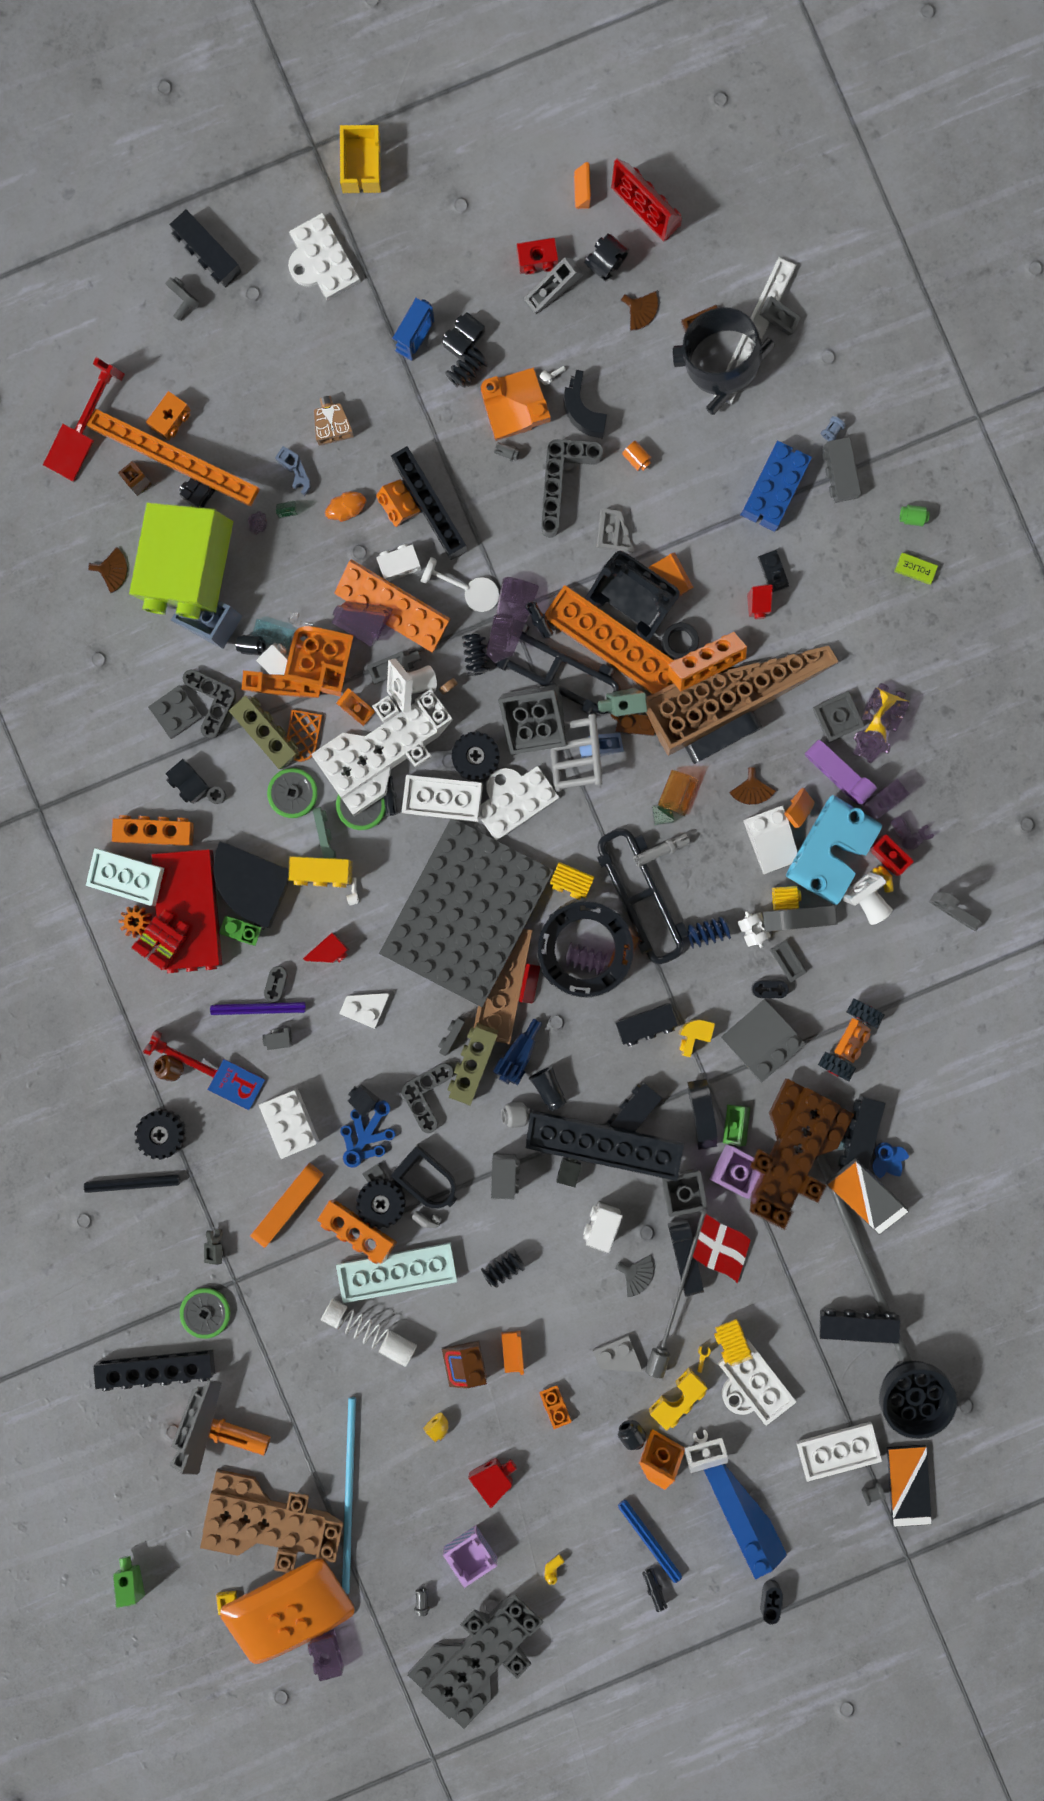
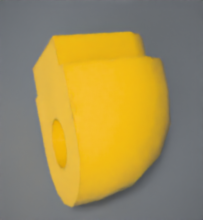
[423,1412,449,1443]

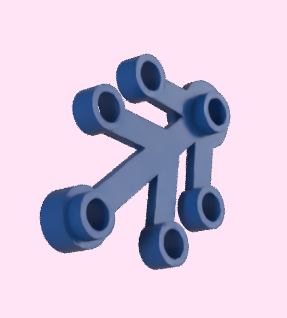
[340,1100,395,1168]

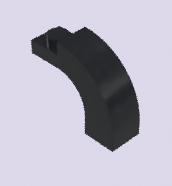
[564,370,607,439]
[687,1079,718,1150]

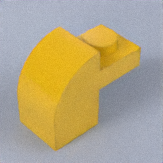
[678,1019,715,1058]

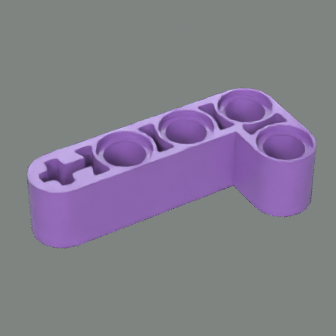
[805,740,877,805]

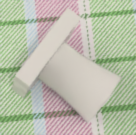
[387,658,437,713]
[842,872,893,925]

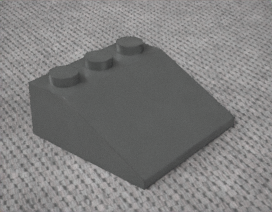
[498,684,567,755]
[721,999,806,1082]

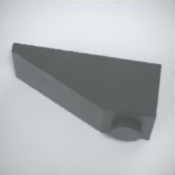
[524,257,584,314]

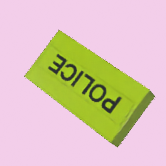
[894,553,938,585]

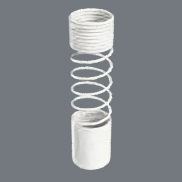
[321,1298,417,1367]

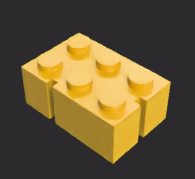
[340,125,381,193]
[289,857,353,888]

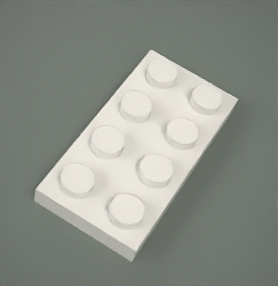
[402,775,483,822]
[796,1422,882,1482]

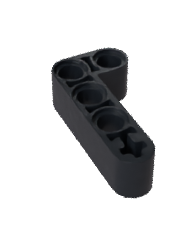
[685,711,763,764]
[668,1219,704,1297]

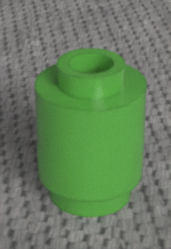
[899,505,930,526]

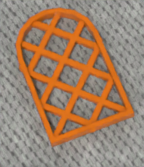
[287,710,322,762]

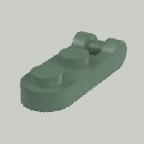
[313,807,336,859]

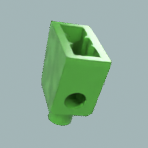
[113,1556,145,1608]

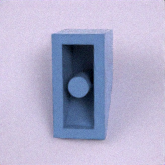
[579,733,624,758]

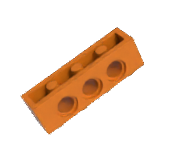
[668,632,747,691]
[112,815,194,846]
[317,1199,397,1264]

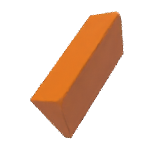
[574,162,591,209]

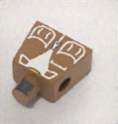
[314,396,354,446]

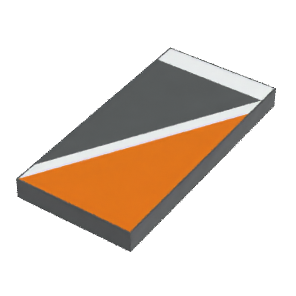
[826,1158,909,1235]

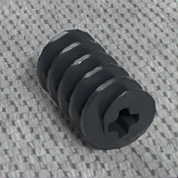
[445,346,488,388]
[462,634,490,676]
[481,1249,525,1288]

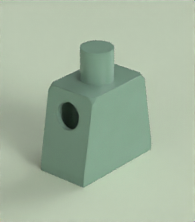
[598,688,647,716]

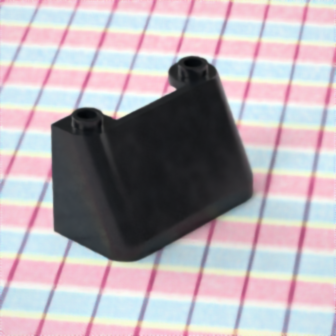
[585,551,680,642]

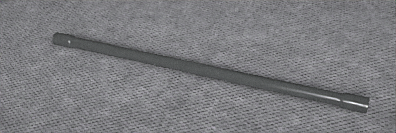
[803,1128,912,1363]

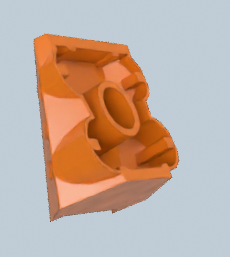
[648,552,694,596]

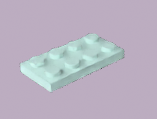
[86,848,164,906]

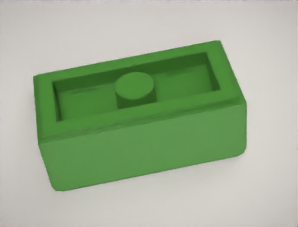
[723,1105,750,1146]

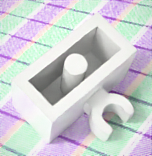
[685,1430,728,1473]

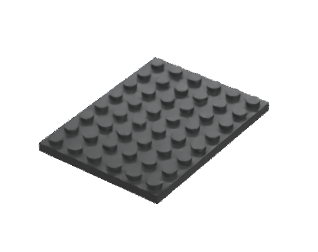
[379,819,554,1007]

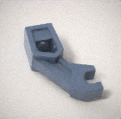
[275,446,311,496]

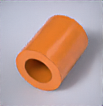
[622,440,652,471]

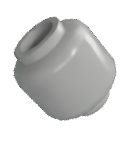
[501,1102,531,1128]

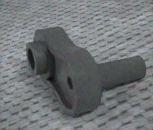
[165,277,200,321]

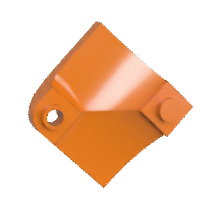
[481,368,551,441]
[284,626,354,697]

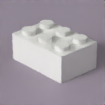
[259,1088,319,1159]

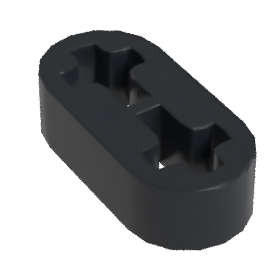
[751,980,789,998]

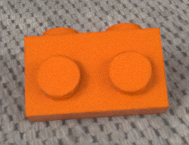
[376,479,420,527]

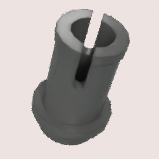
[494,442,520,462]
[414,1588,430,1616]

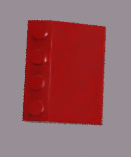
[611,158,682,242]

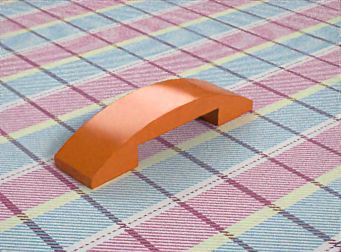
[241,670,320,698]

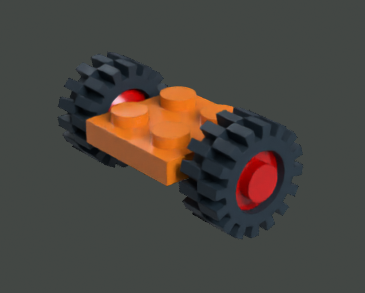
[818,998,885,1081]

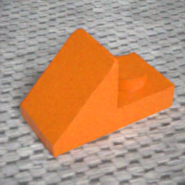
[336,688,375,726]

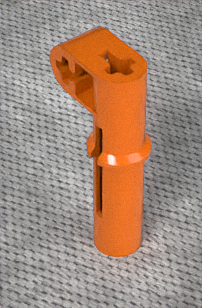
[208,1418,271,1456]

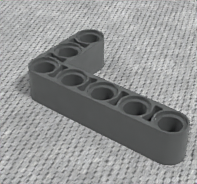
[541,439,603,538]

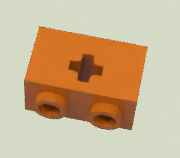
[146,391,191,441]

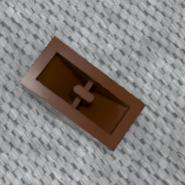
[118,461,152,496]

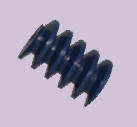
[688,916,731,949]

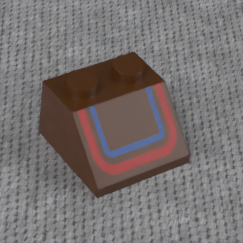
[442,1340,487,1389]

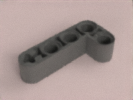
[763,905,838,931]

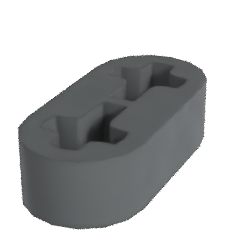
[264,966,288,1002]

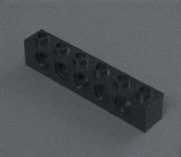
[391,446,467,560]
[93,1350,215,1391]

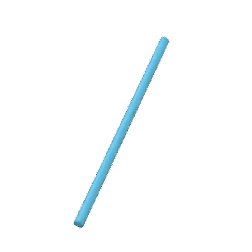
[342,1397,356,1594]

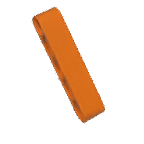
[250,1162,324,1248]

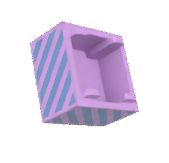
[443,1525,497,1588]

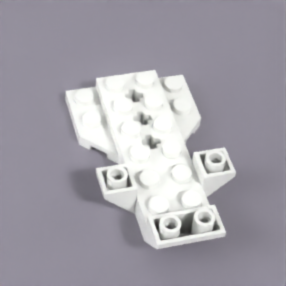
[311,689,453,817]

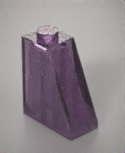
[332,601,393,646]

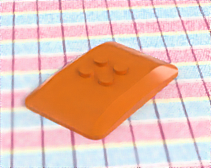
[220,1559,354,1664]

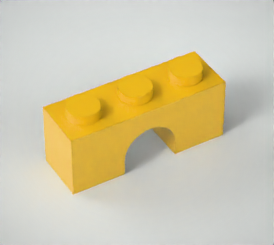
[649,1367,707,1431]

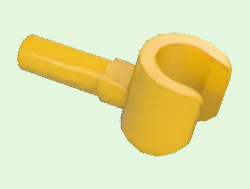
[697,1346,711,1373]

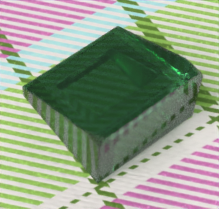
[276,501,298,518]
[652,804,674,825]

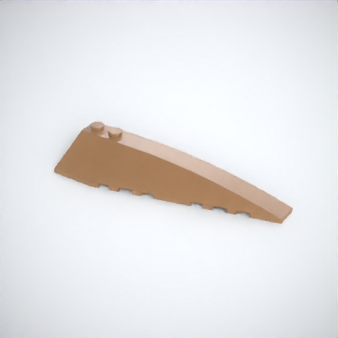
[646,645,839,756]

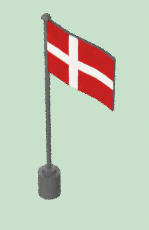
[645,1209,751,1378]

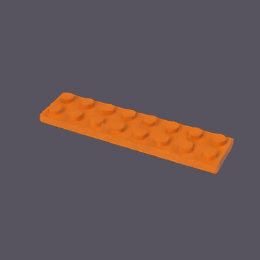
[544,585,674,694]

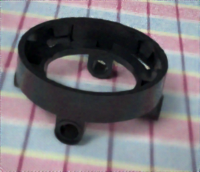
[537,901,634,998]

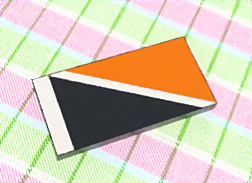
[887,1445,932,1527]

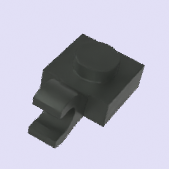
[204,1229,223,1265]

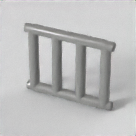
[550,714,603,792]

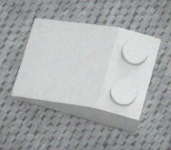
[743,806,798,874]

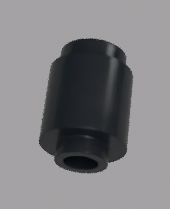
[236,635,266,656]

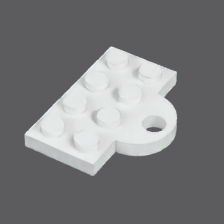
[288,213,360,301]
[479,766,559,841]
[718,1339,796,1426]

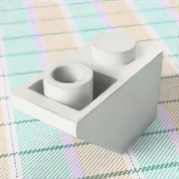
[256,642,288,675]

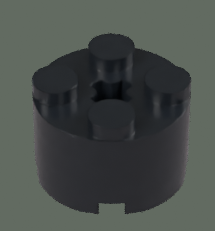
[584,233,629,282]

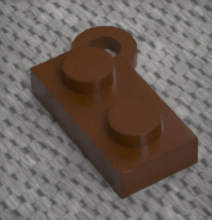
[610,714,655,737]

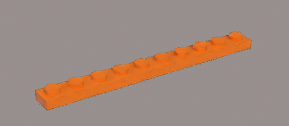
[87,408,260,507]

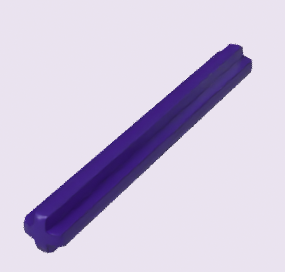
[210,1002,306,1015]

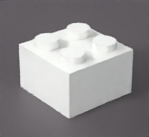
[583,1201,622,1253]

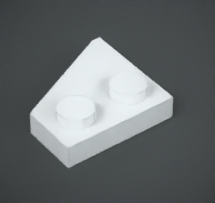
[339,993,390,1029]

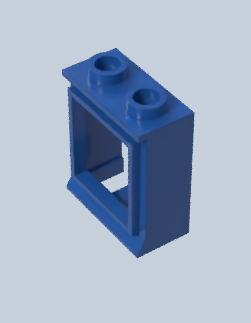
[393,298,435,361]

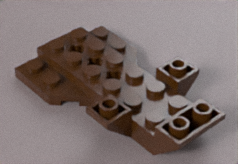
[749,1078,854,1230]

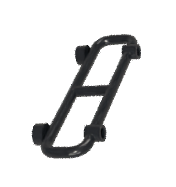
[486,620,621,715]
[597,828,689,965]

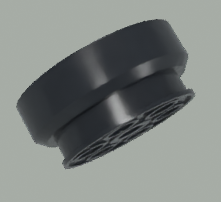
[879,1361,957,1439]

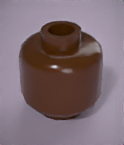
[153,1055,184,1082]

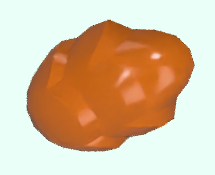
[325,491,366,522]

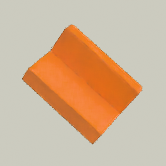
[502,1331,524,1375]

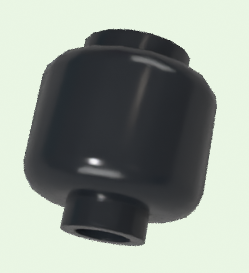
[618,1420,647,1450]

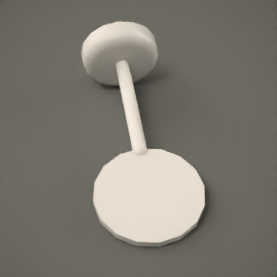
[420,557,499,612]

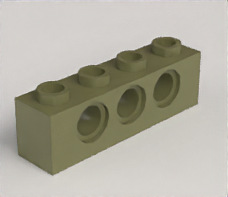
[229,695,300,769]
[447,1023,499,1106]

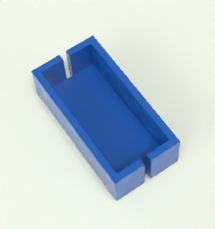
[741,440,812,532]

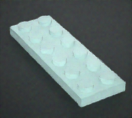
[336,1242,458,1303]

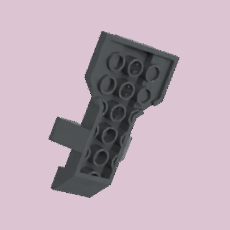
[408,1594,544,1729]

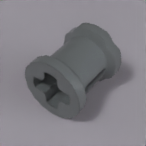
[861,1482,886,1506]

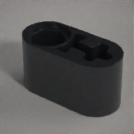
[760,1580,783,1625]

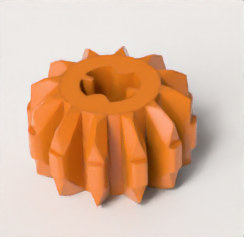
[119,905,151,938]

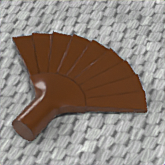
[621,291,658,331]
[88,547,127,594]
[729,767,776,805]

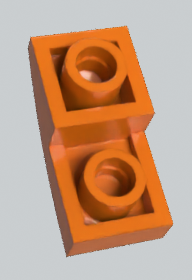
[784,788,815,828]
[539,1385,572,1429]

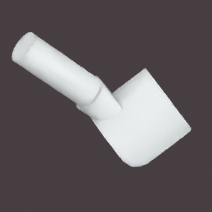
[539,366,565,385]
[346,877,359,905]

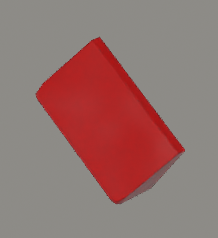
[519,963,540,1004]

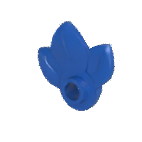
[872,1142,909,1178]

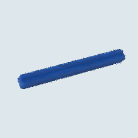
[618,1500,682,1583]

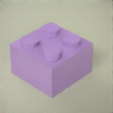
[709,1145,760,1199]

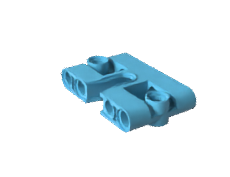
[786,795,882,905]

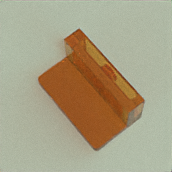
[658,770,699,816]

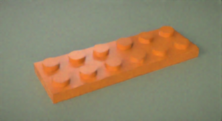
[334,559,451,653]

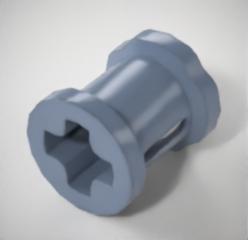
[820,416,846,441]

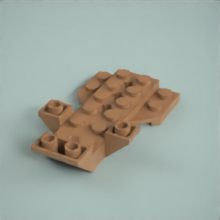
[200,1469,343,1573]

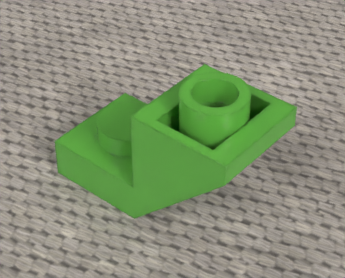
[219,915,261,946]

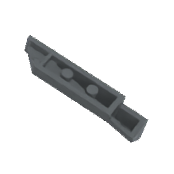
[170,1380,222,1475]

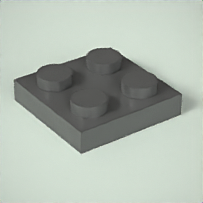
[148,685,202,739]
[812,691,864,743]

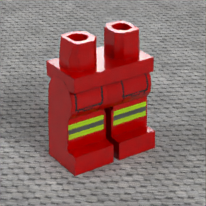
[131,910,190,970]

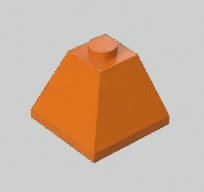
[639,1429,685,1490]

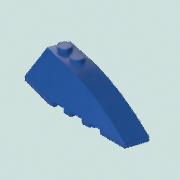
[704,1464,787,1580]

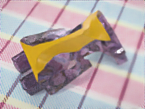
[853,683,909,764]

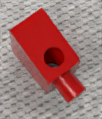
[468,1458,517,1508]

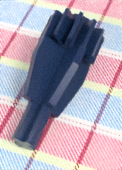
[493,1019,542,1086]

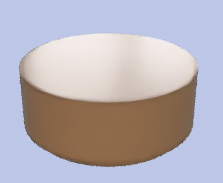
[438,678,457,695]

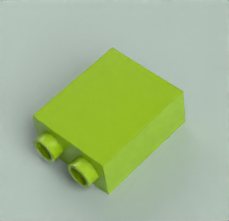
[129,503,234,619]

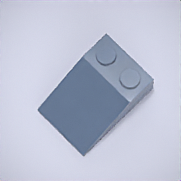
[171,600,243,649]

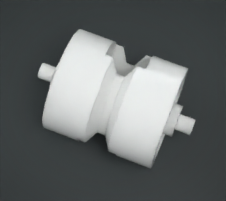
[737,911,771,948]

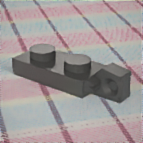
[367,651,422,685]

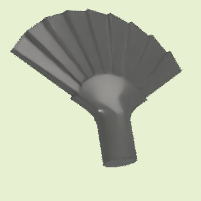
[615,1255,653,1297]

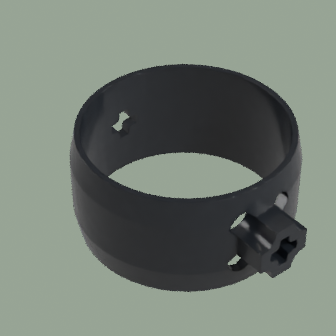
[673,307,762,395]

